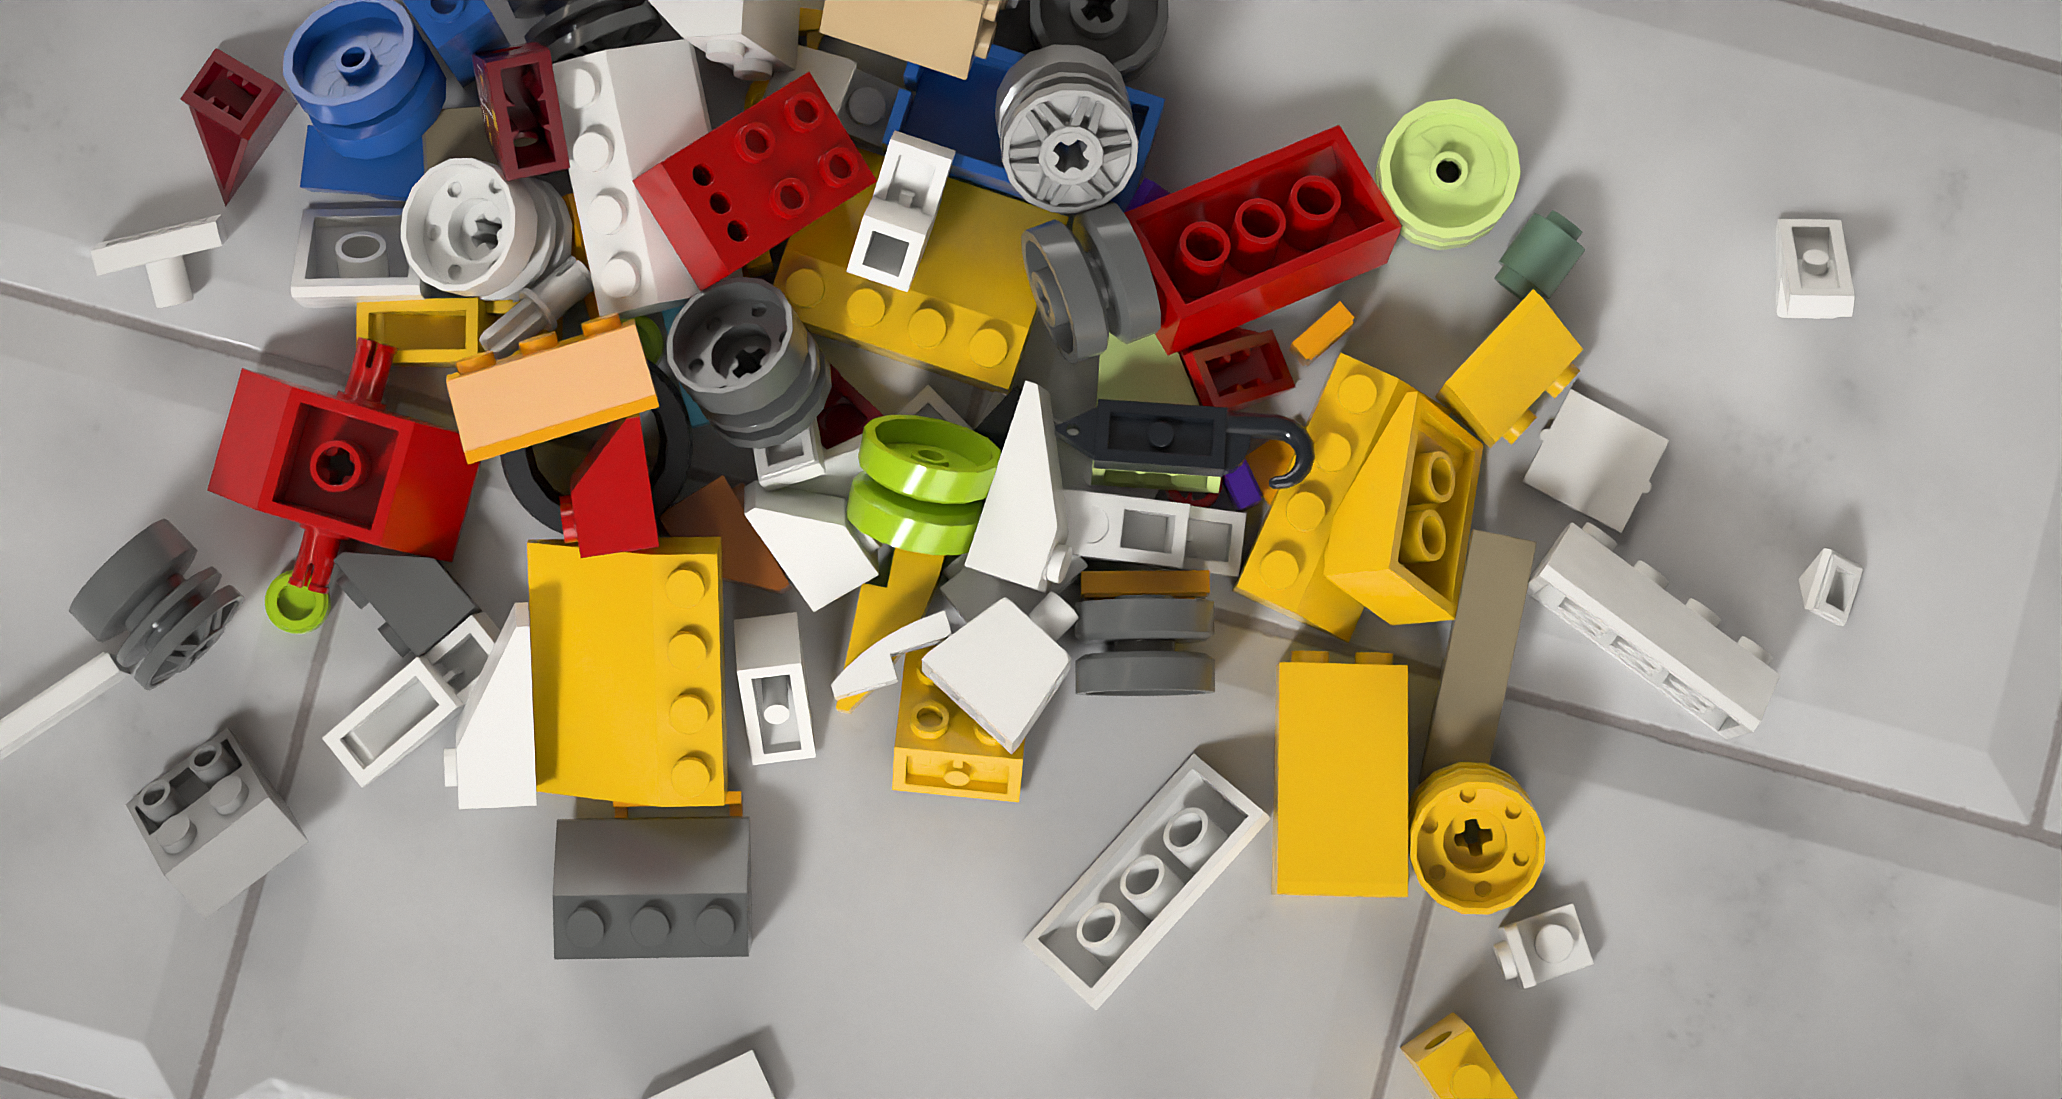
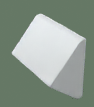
[291,208,431,308]

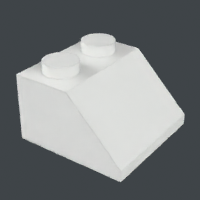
[648,0,800,81]

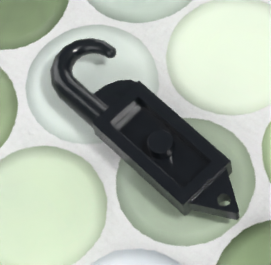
[1054,399,1315,489]

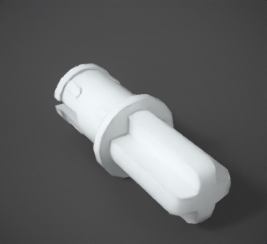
[479,256,594,360]

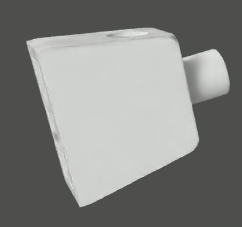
[922,592,1079,754]

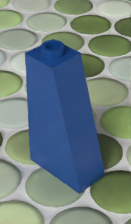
[401,0,511,88]

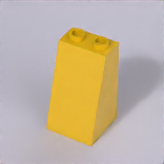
[1271,650,1408,898]

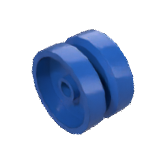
[283,0,447,160]

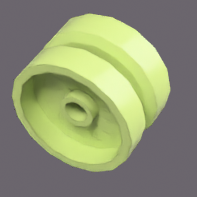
[1373,99,1521,250]

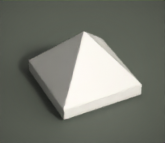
[1799,548,1863,626]

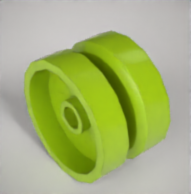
[846,415,1001,555]

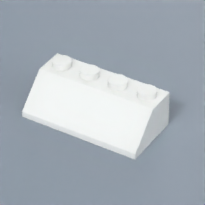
[552,39,743,319]

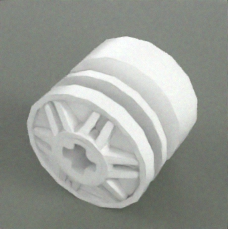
[401,158,573,302]

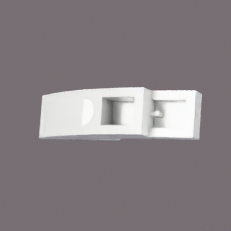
[985,489,1247,577]

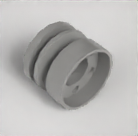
[995,44,1138,213]

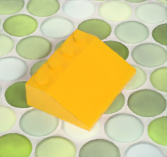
[773,147,1069,395]
[527,537,728,807]

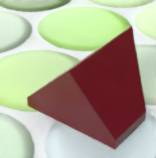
[180,48,298,207]

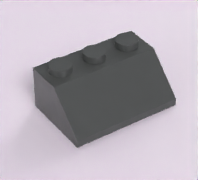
[552,816,753,960]

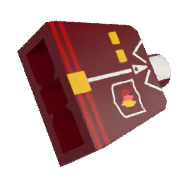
[472,42,570,181]

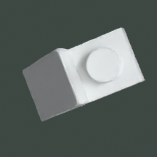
[762,45,904,149]
[1776,219,1855,319]

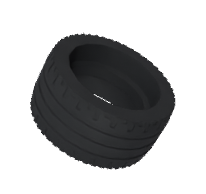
[500,359,693,534]

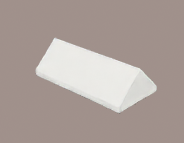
[1022,754,1271,1010]

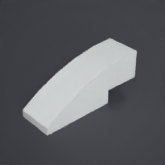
[322,612,501,788]

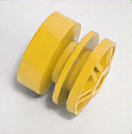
[1408,762,1546,915]

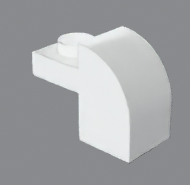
[846,130,956,292]

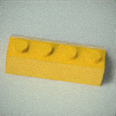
[1232,353,1451,643]

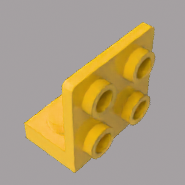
[892,645,1025,802]

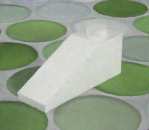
[964,381,1072,594]
[443,602,537,809]

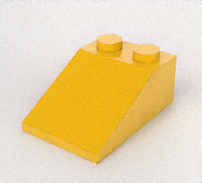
[1323,391,1483,626]

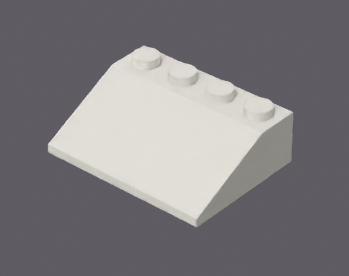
[1527,522,1780,740]

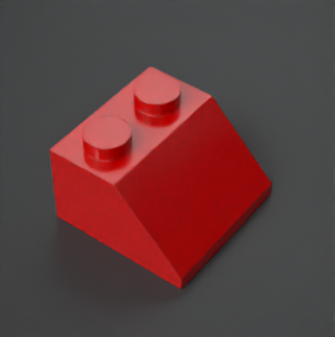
[559,413,659,558]

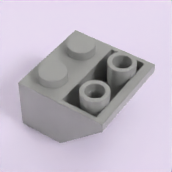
[125,728,309,920]

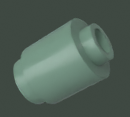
[1494,210,1585,301]

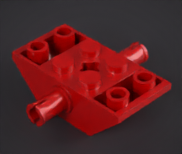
[207,337,481,594]

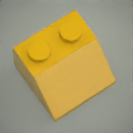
[1435,289,1583,449]

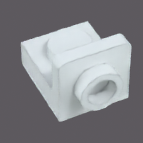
[1493,903,1594,989]

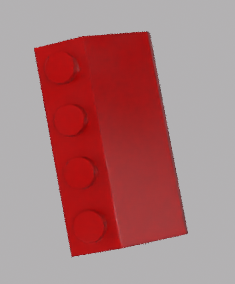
[1124,125,1402,356]

